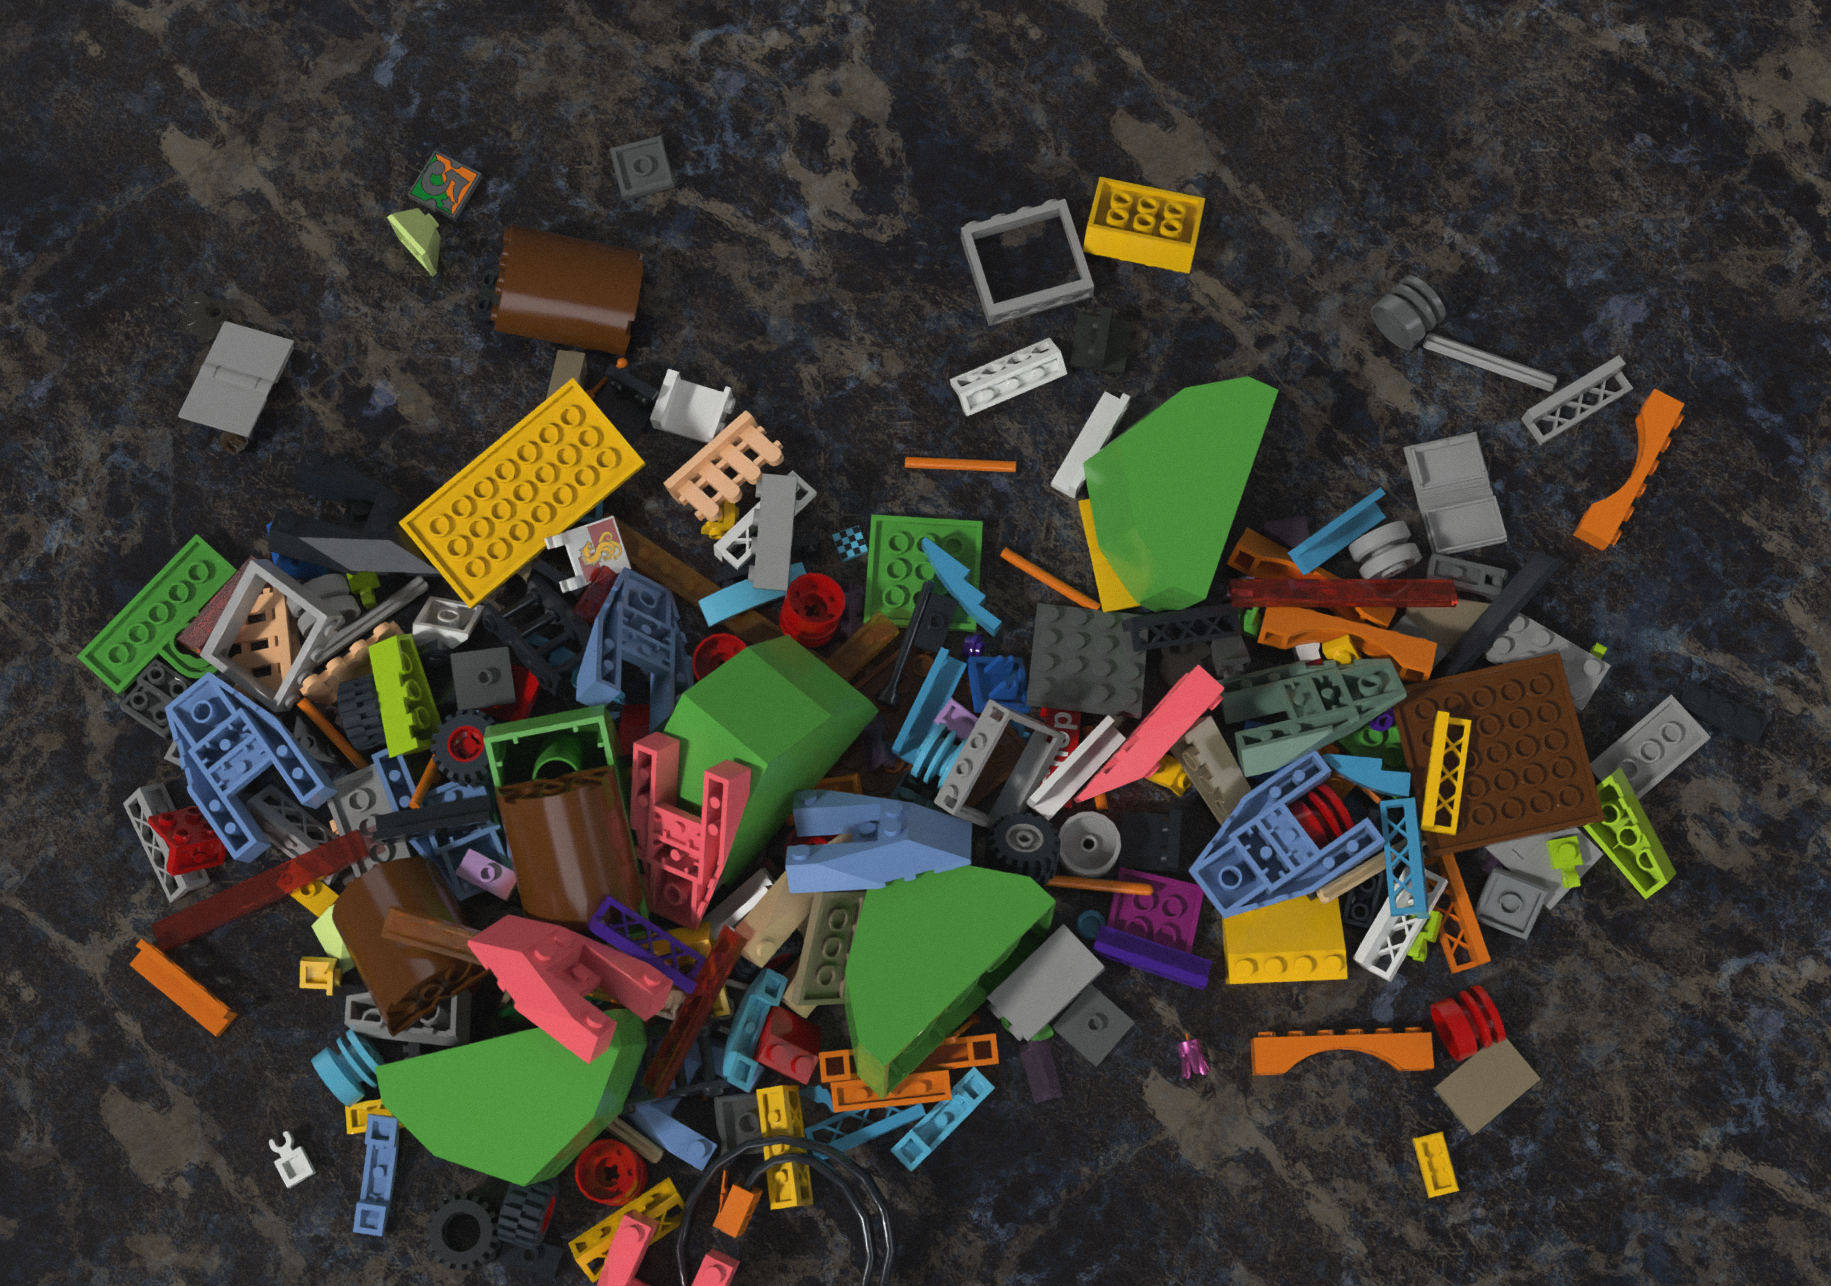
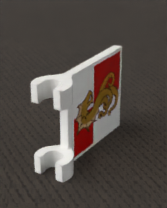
[545,516,631,593]

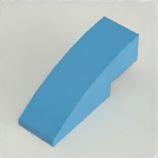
[1322,753,1411,798]

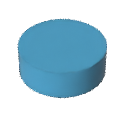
[1076,910,1105,940]

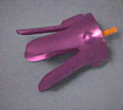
[1177,1033,1212,1079]

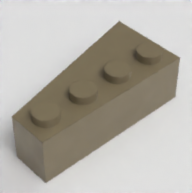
[1170,715,1252,826]

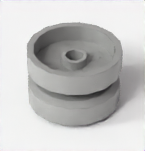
[1348,521,1422,584]
[286,573,361,639]
[1058,811,1121,879]

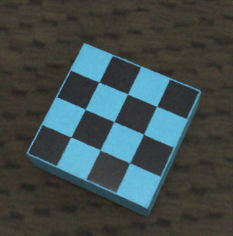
[832,526,868,563]

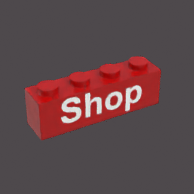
[1037,707,1081,813]

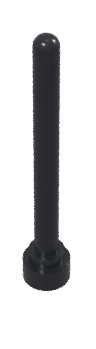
[875,580,934,709]

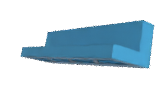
[1288,487,1386,576]
[892,647,967,765]
[1380,797,1430,919]
[804,1103,926,1160]

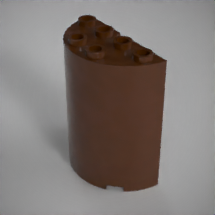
[490,225,643,356]
[495,764,643,933]
[332,857,492,1037]

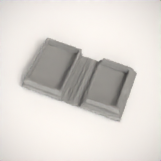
[178,321,294,438]
[1403,432,1507,556]
[1485,827,1603,910]

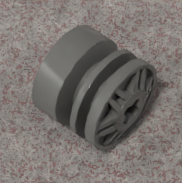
[1370,275,1446,350]

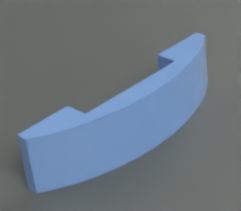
[353,1113,399,1236]

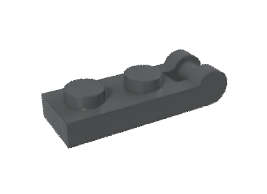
[1425,553,1508,600]

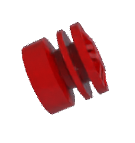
[779,573,845,648]
[692,633,747,683]
[1287,784,1354,850]
[1430,984,1506,1062]
[575,1139,647,1206]

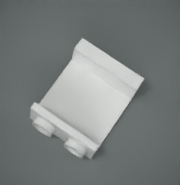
[650,369,736,444]

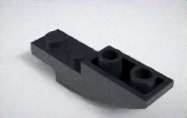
[714,531,822,590]
[1341,808,1398,929]

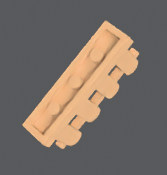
[663,410,784,522]
[232,586,304,703]
[299,621,404,706]

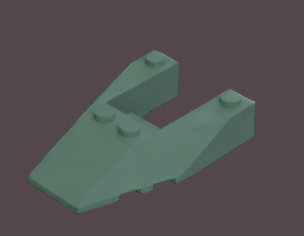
[1217,658,1407,777]

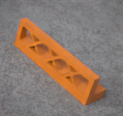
[1424,854,1491,974]
[129,939,238,1037]
[831,1069,952,1113]

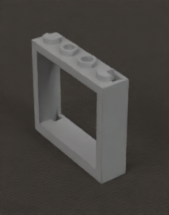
[961,199,1094,326]
[200,559,343,712]
[934,699,1066,829]

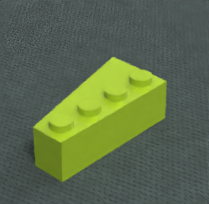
[368,633,442,758]
[1583,766,1676,899]

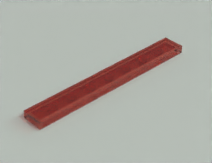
[1228,579,1458,607]
[151,829,370,951]

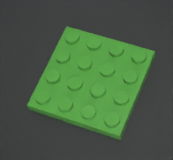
[863,515,983,632]

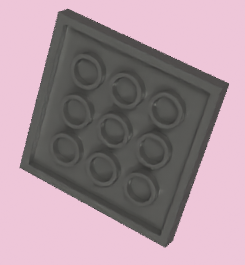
[1026,603,1148,719]

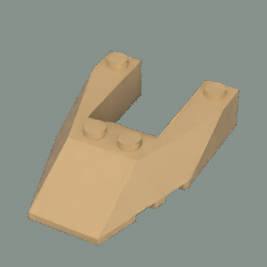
[726,834,867,1019]

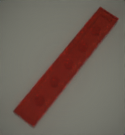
[641,925,748,1099]

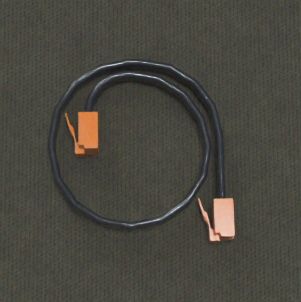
[675,1133,898,1286]

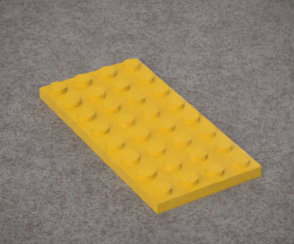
[399,378,646,610]

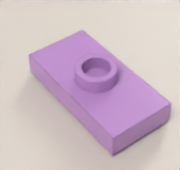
[933,698,978,743]
[455,848,517,902]

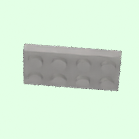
[1481,612,1611,714]
[1590,695,1711,800]
[327,764,413,878]

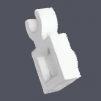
[269,1131,316,1188]

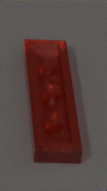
[177,556,257,655]

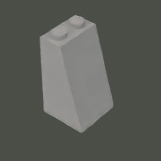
[987,924,1105,1042]

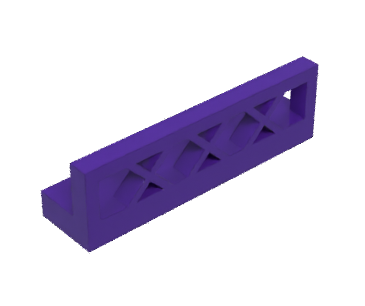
[587,895,707,994]
[1091,924,1212,990]

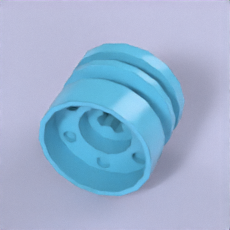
[911,722,968,791]
[311,1029,385,1108]

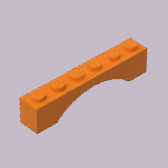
[1573,388,1685,551]
[1227,527,1397,630]
[1257,600,1437,683]
[1250,1027,1434,1076]
[819,1033,999,1083]

